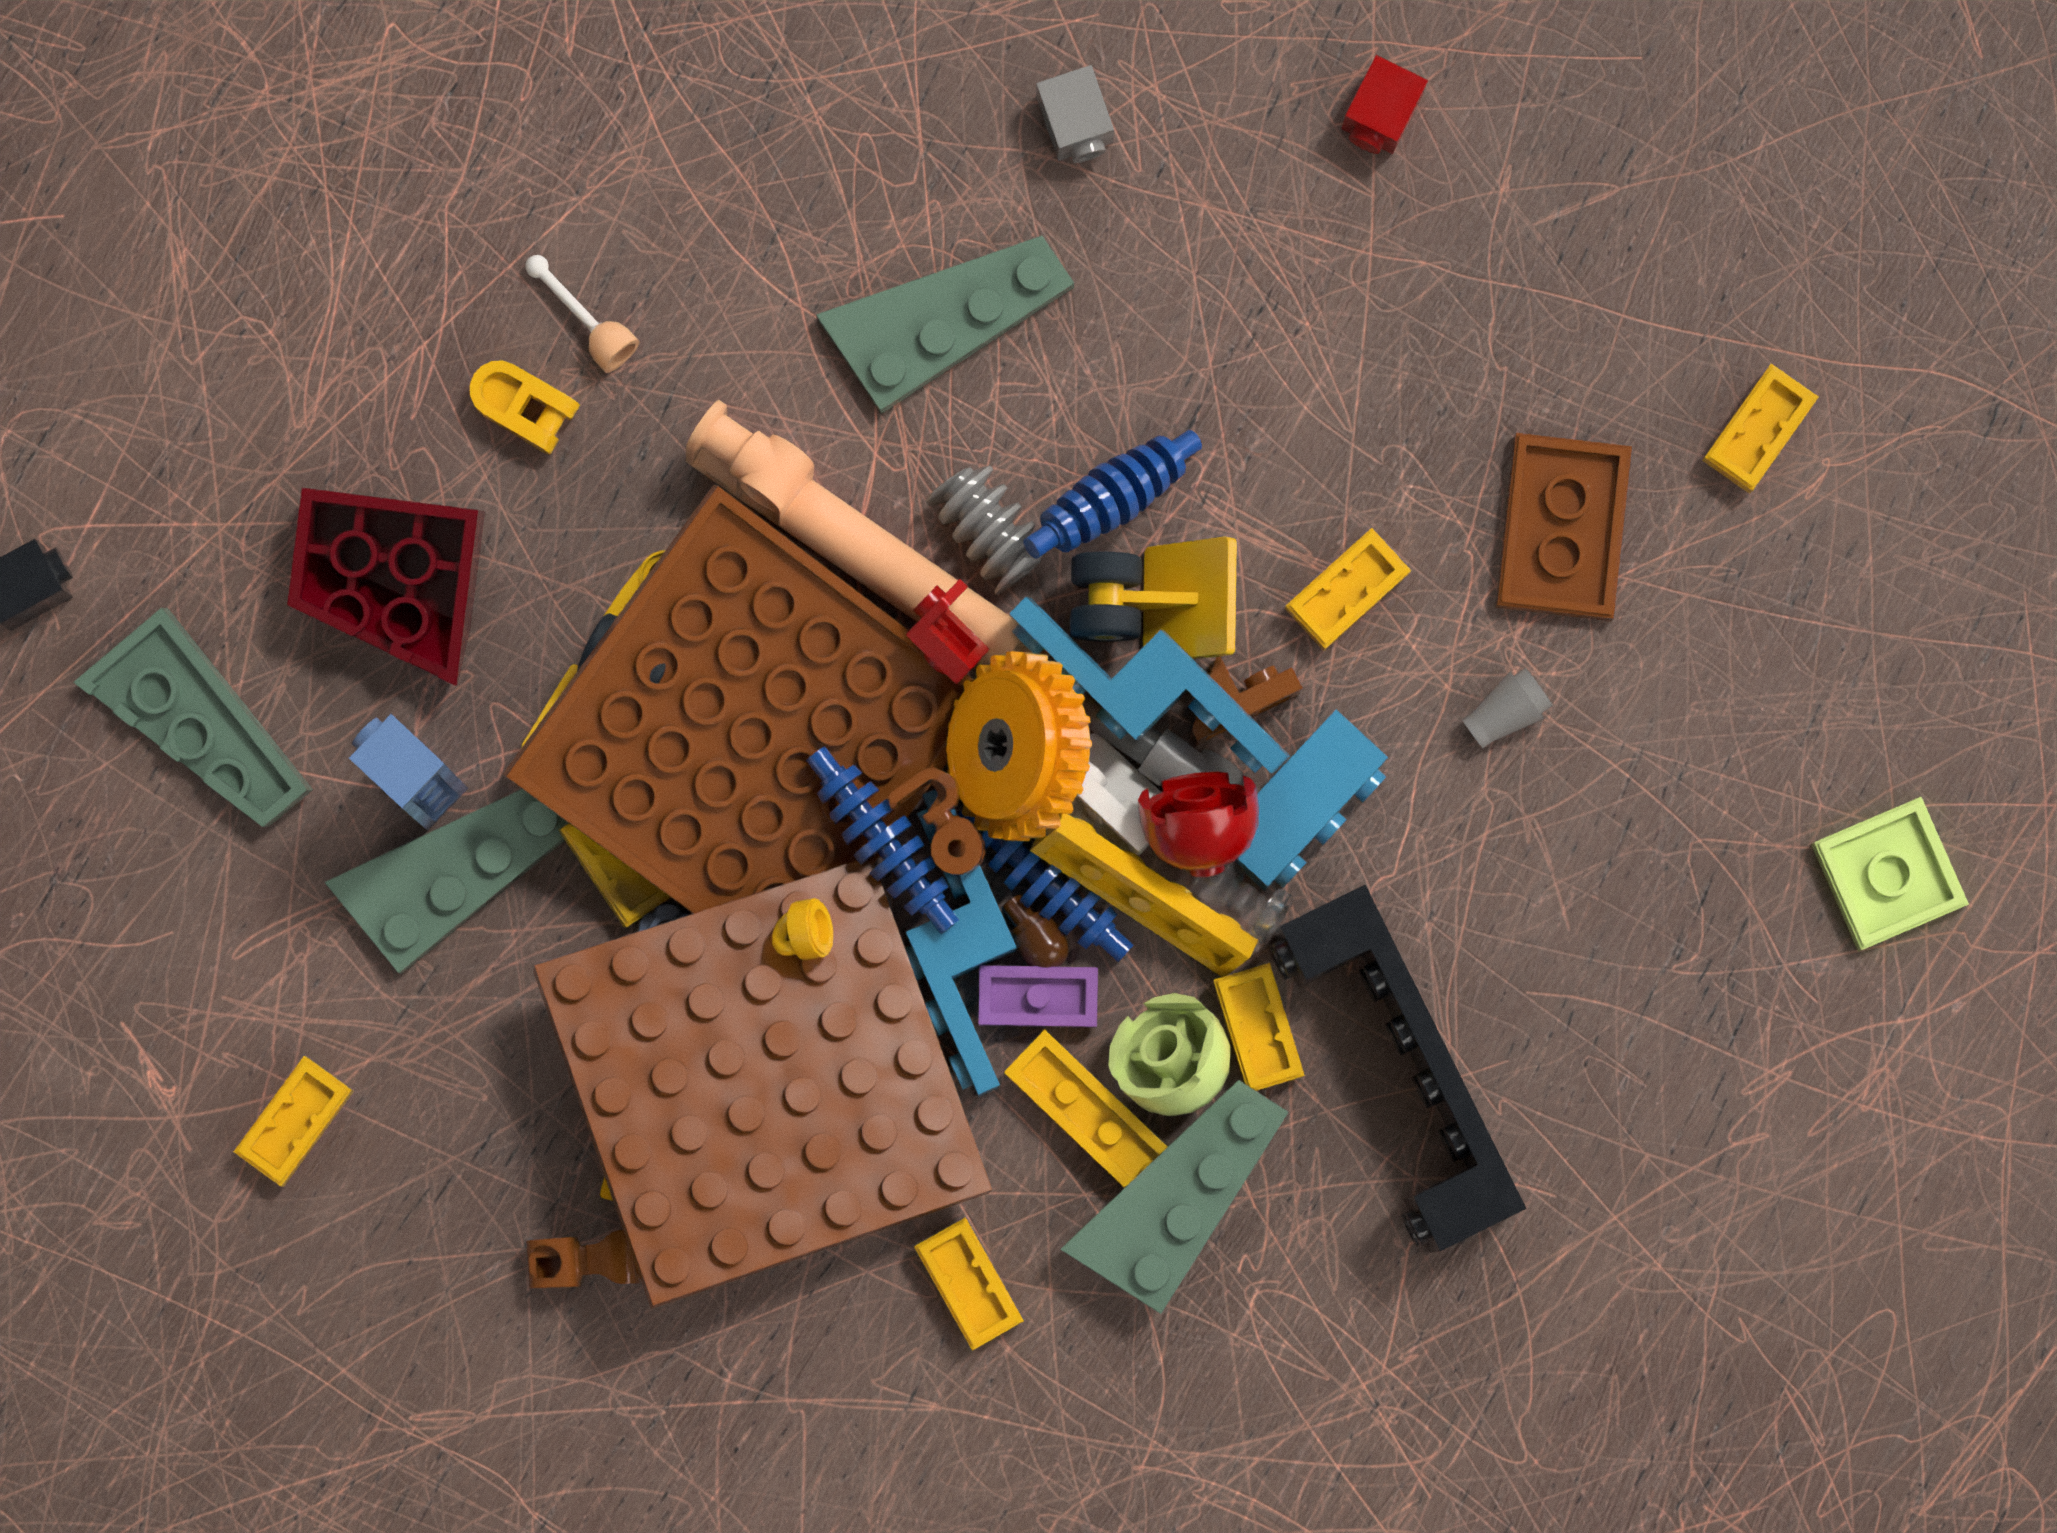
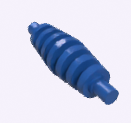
[1023,430,1202,559]
[806,746,959,934]
[958,810,1134,962]

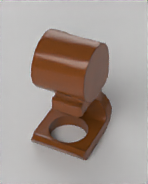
[889,768,986,875]
[526,1230,640,1289]

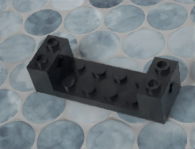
[1269,884,1527,1253]

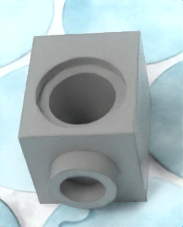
[1036,65,1114,163]

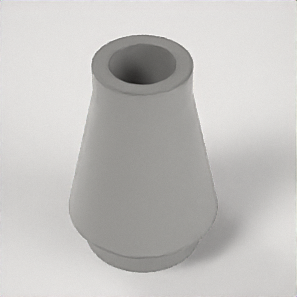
[1462,667,1553,748]

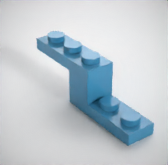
[1009,597,1290,773]
[905,789,1017,1097]

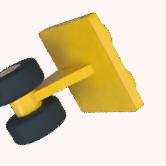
[1070,536,1237,659]

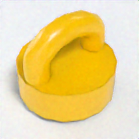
[772,898,833,960]

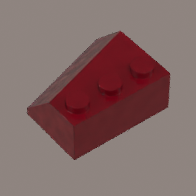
[287,488,485,686]

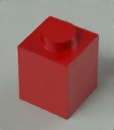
[1341,55,1428,154]

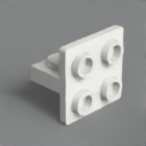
[1061,733,1162,856]

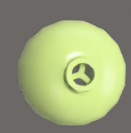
[1108,993,1230,1116]

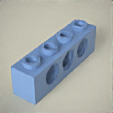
[349,714,468,831]

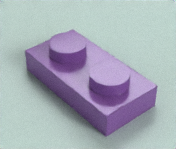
[978,965,1098,1028]

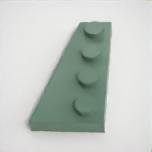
[816,236,1075,414]
[73,608,313,827]
[325,789,568,974]
[1060,1080,1289,1314]

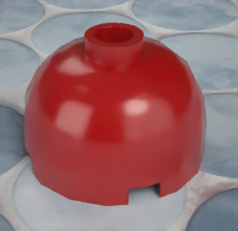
[1137,771,1259,877]

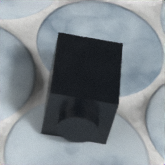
[0,539,73,631]

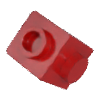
[905,579,990,684]

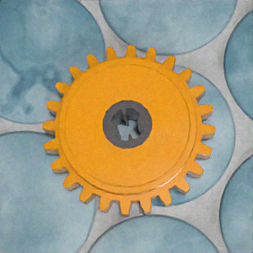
[946,651,1092,841]

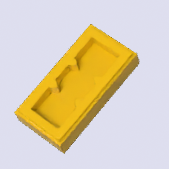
[1702,364,1819,494]
[1284,528,1411,651]
[558,823,670,927]
[1213,963,1305,1091]
[233,1056,354,1187]
[914,1217,1024,1351]

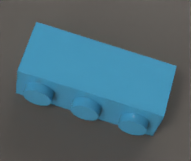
[1234,709,1388,891]

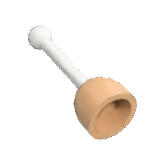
[525,255,640,373]

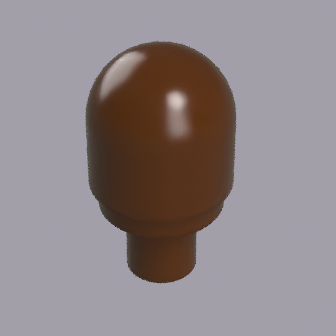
[1001,894,1069,968]

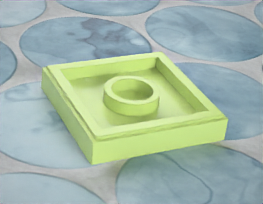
[1811,797,1969,952]

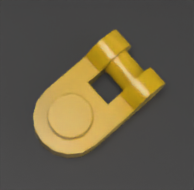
[470,360,580,455]

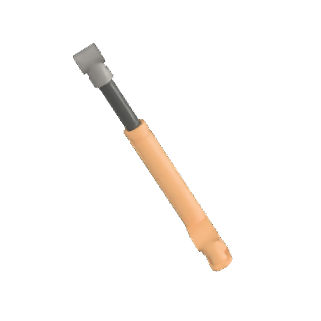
[686,400,1245,786]

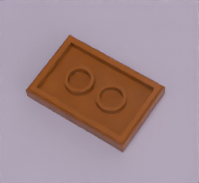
[1495,433,1632,621]

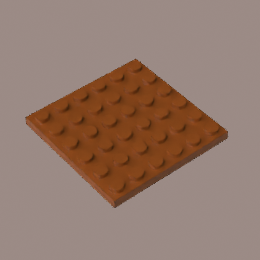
[502,485,974,914]
[533,858,992,1309]

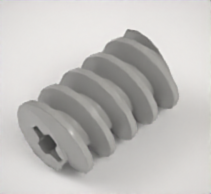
[925,465,1043,595]

